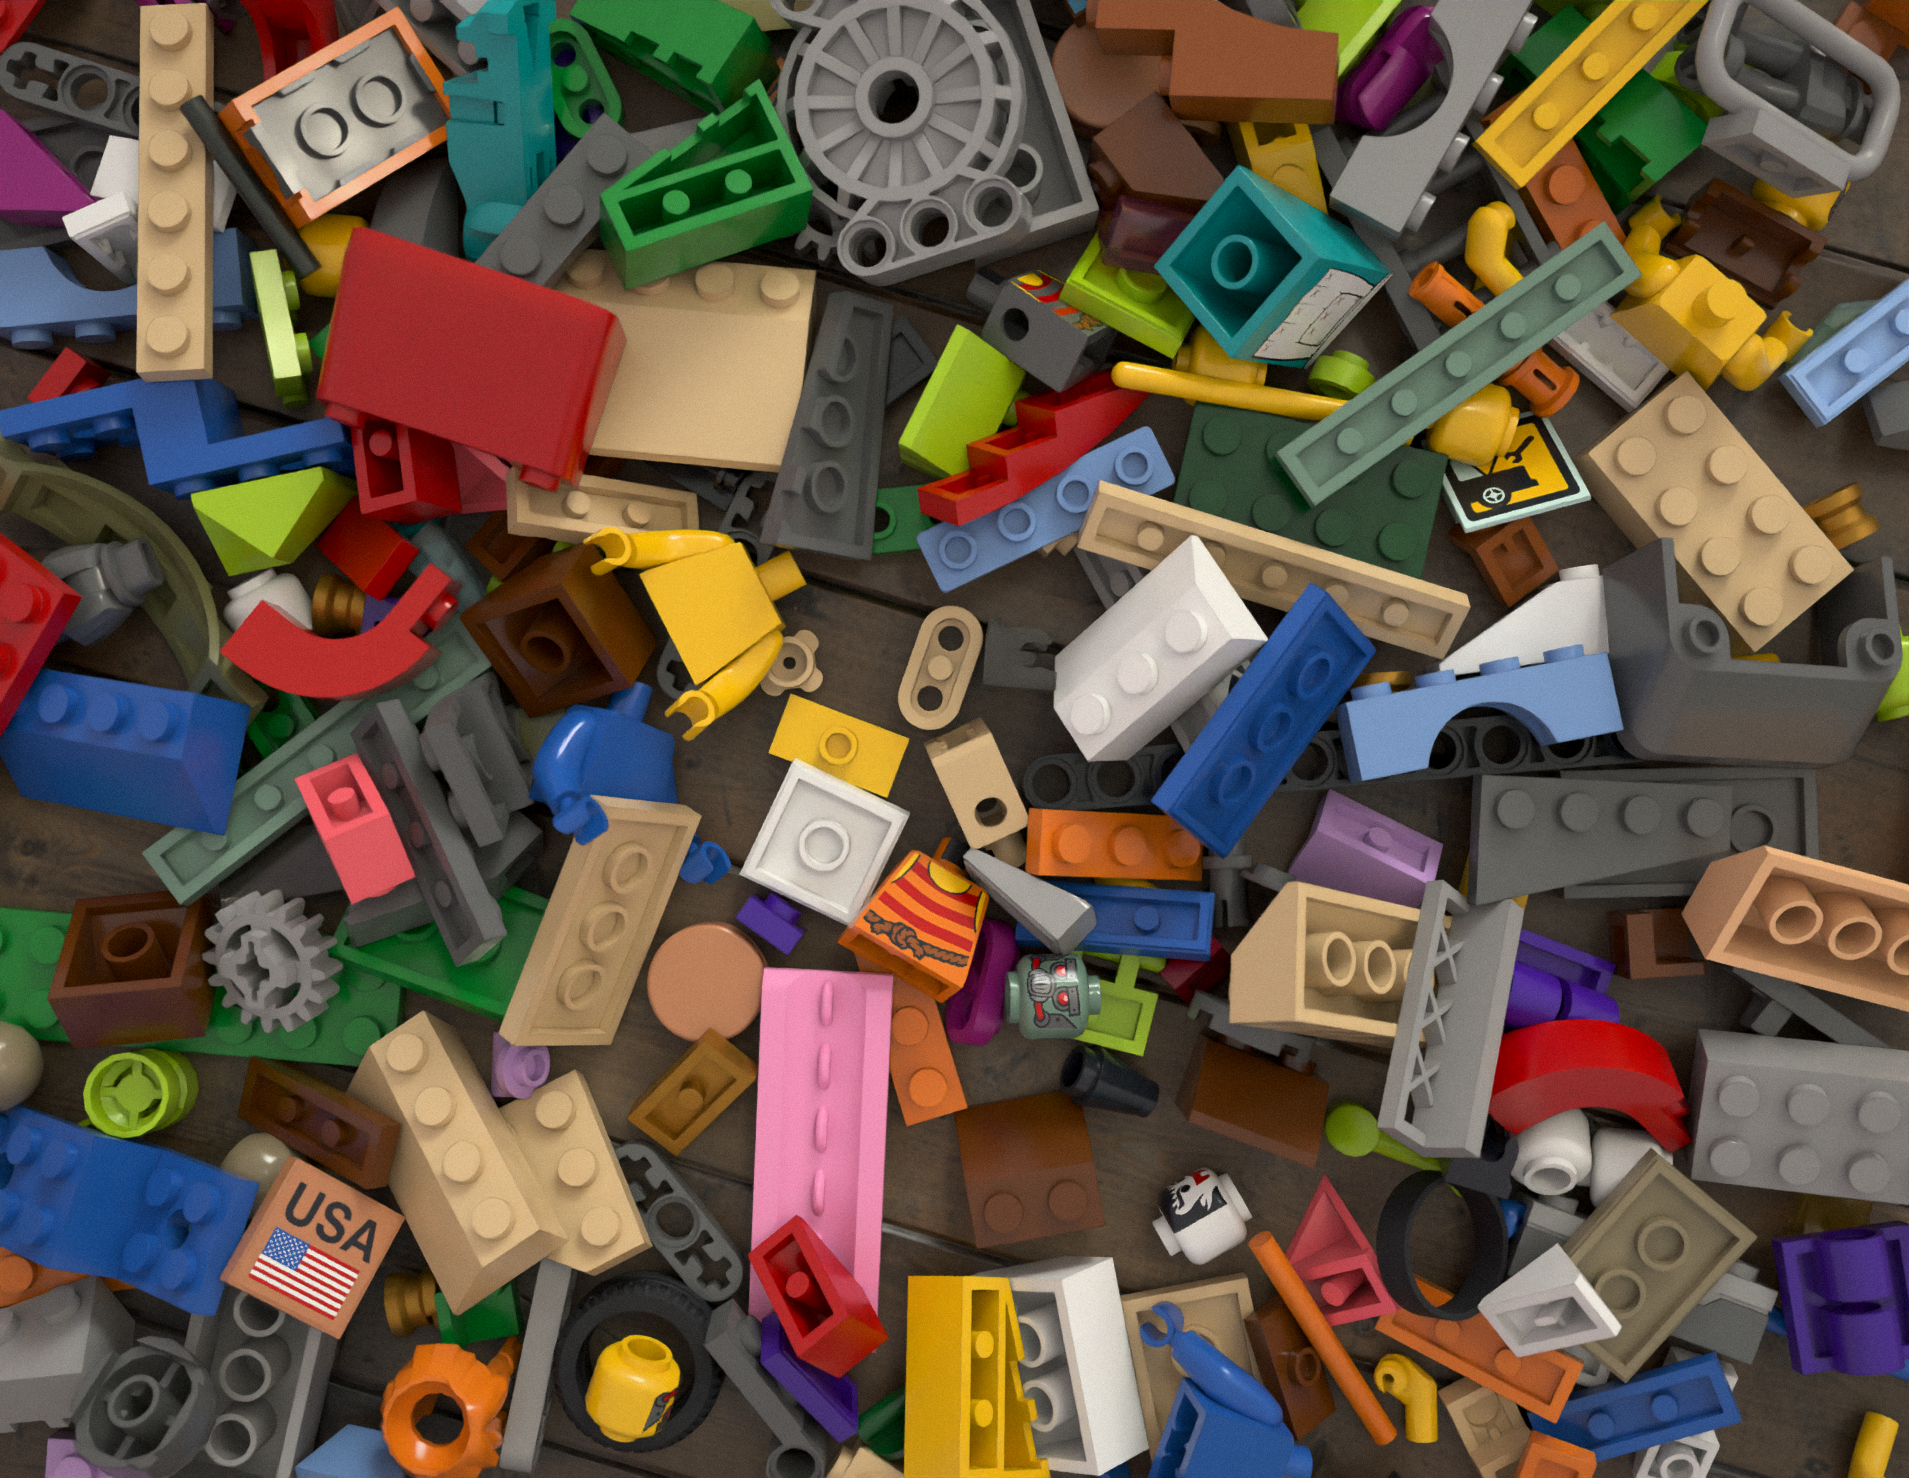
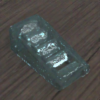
[407,520,487,615]

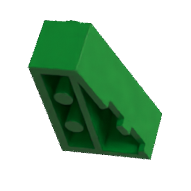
[569,0,781,116]
[1495,4,1708,217]
[599,79,813,291]

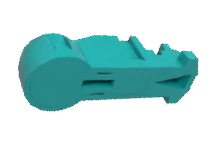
[443,0,557,263]

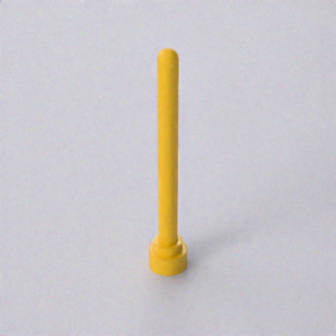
[1111,361,1414,446]

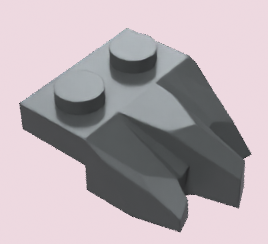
[420,671,535,848]

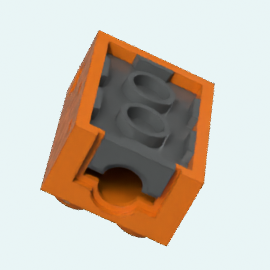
[216,6,451,230]

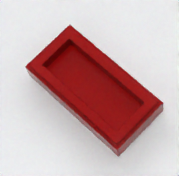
[316,495,419,602]

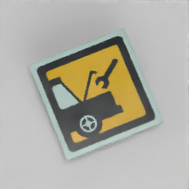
[1421,411,1591,533]

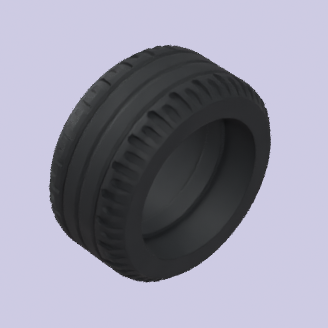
[552,1270,726,1453]

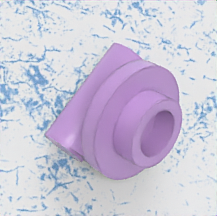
[491,1030,550,1099]

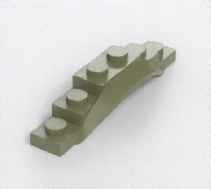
[0,430,270,731]

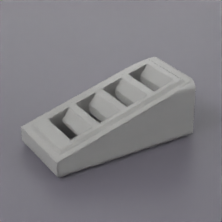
[963,848,1097,956]

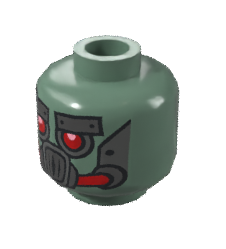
[1005,953,1101,1040]

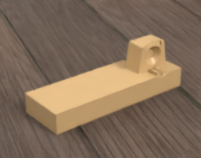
[506,466,699,547]

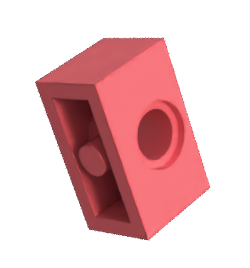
[294,753,416,904]

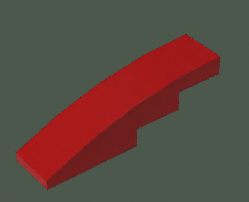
[917,367,1151,527]

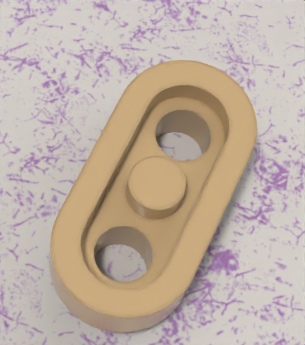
[898,606,983,730]

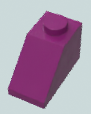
[0,109,98,227]

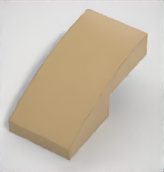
[1437,1377,1531,1478]

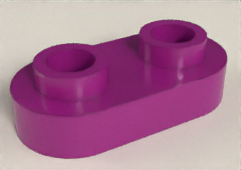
[945,917,1019,1047]

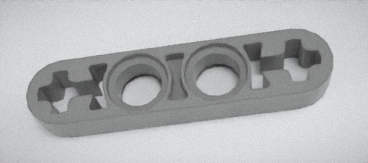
[499,1258,579,1474]

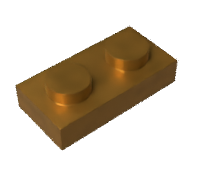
[627,1027,759,1157]

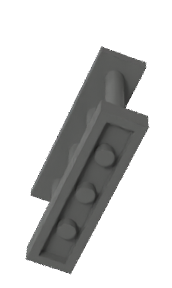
[1311,60,1562,354]

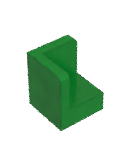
[434,1277,524,1350]

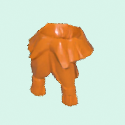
[379,1335,523,1478]

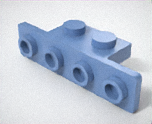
[917,426,1175,593]

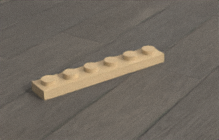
[136,3,214,382]
[1077,480,1471,660]

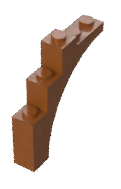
[1086,0,1340,125]

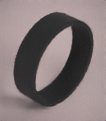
[1376,1170,1509,1321]

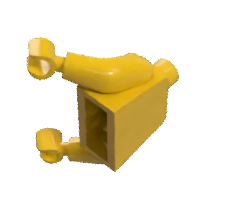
[1610,194,1814,392]
[583,527,807,741]

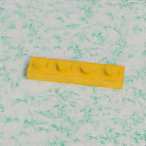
[1471,0,1709,190]

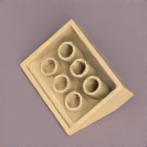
[553,249,817,473]

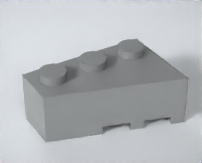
[0,1275,136,1433]

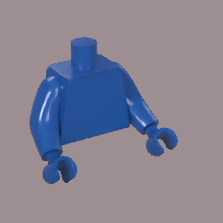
[528,681,731,884]
[1096,1301,1313,1478]

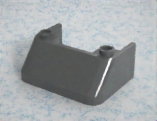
[1603,537,1903,769]

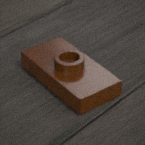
[1243,1294,1336,1441]

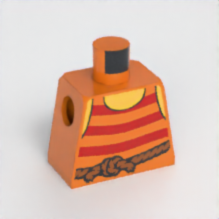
[837,837,989,1003]

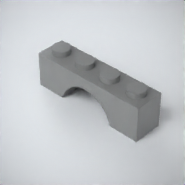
[1329,0,1539,243]

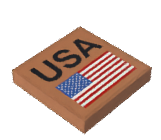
[219,1156,406,1340]

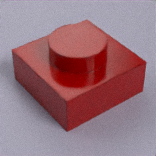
[27,346,111,403]

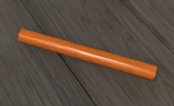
[1248,1231,1397,1446]

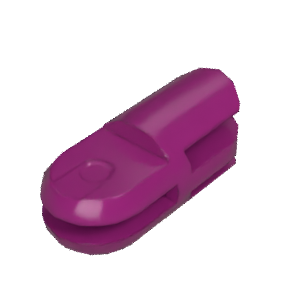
[1335,5,1445,132]

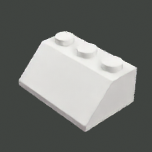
[1054,535,1268,761]
[971,1256,1149,1476]

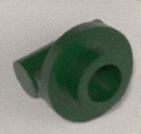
[857,1383,906,1461]

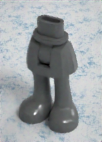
[1674,0,1873,145]
[41,537,164,648]

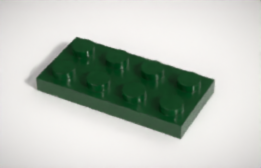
[1172,401,1448,580]

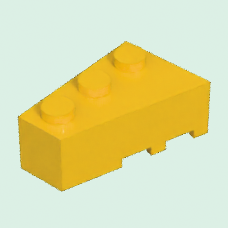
[904,1276,1051,1478]

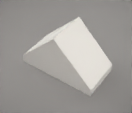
[1477,1243,1622,1358]

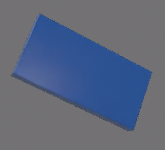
[1151,583,1376,859]

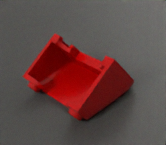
[316,227,627,493]

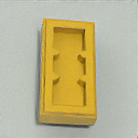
[768,694,910,798]

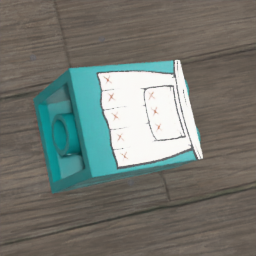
[1153,165,1393,369]

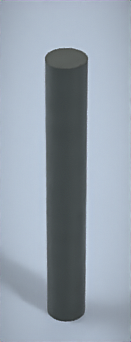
[179,95,322,280]

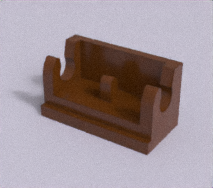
[1661,177,1828,310]

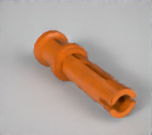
[1408,262,1580,418]

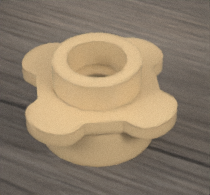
[760,630,823,696]

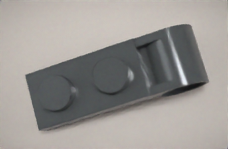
[704,1298,830,1478]

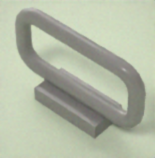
[1695,0,1901,199]

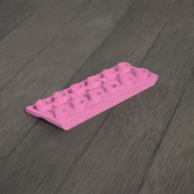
[748,967,894,1353]

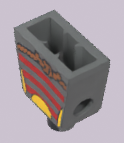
[965,266,1120,393]

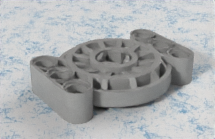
[769,0,1033,286]

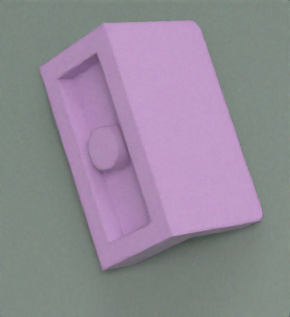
[1287,789,1443,909]

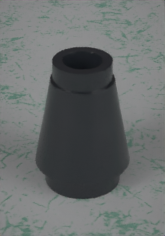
[1060,1045,1159,1118]

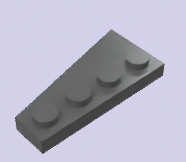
[759,291,894,561]
[1467,774,1733,906]

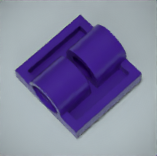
[1502,928,1619,1035]
[1771,1220,1909,1375]

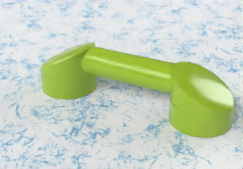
[1322,1100,1463,1198]

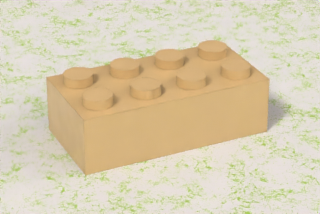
[1572,371,1854,657]

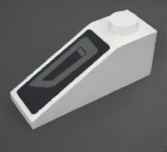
[1425,564,1609,676]

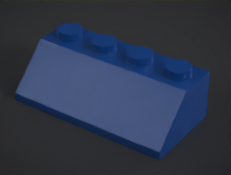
[0,669,251,836]

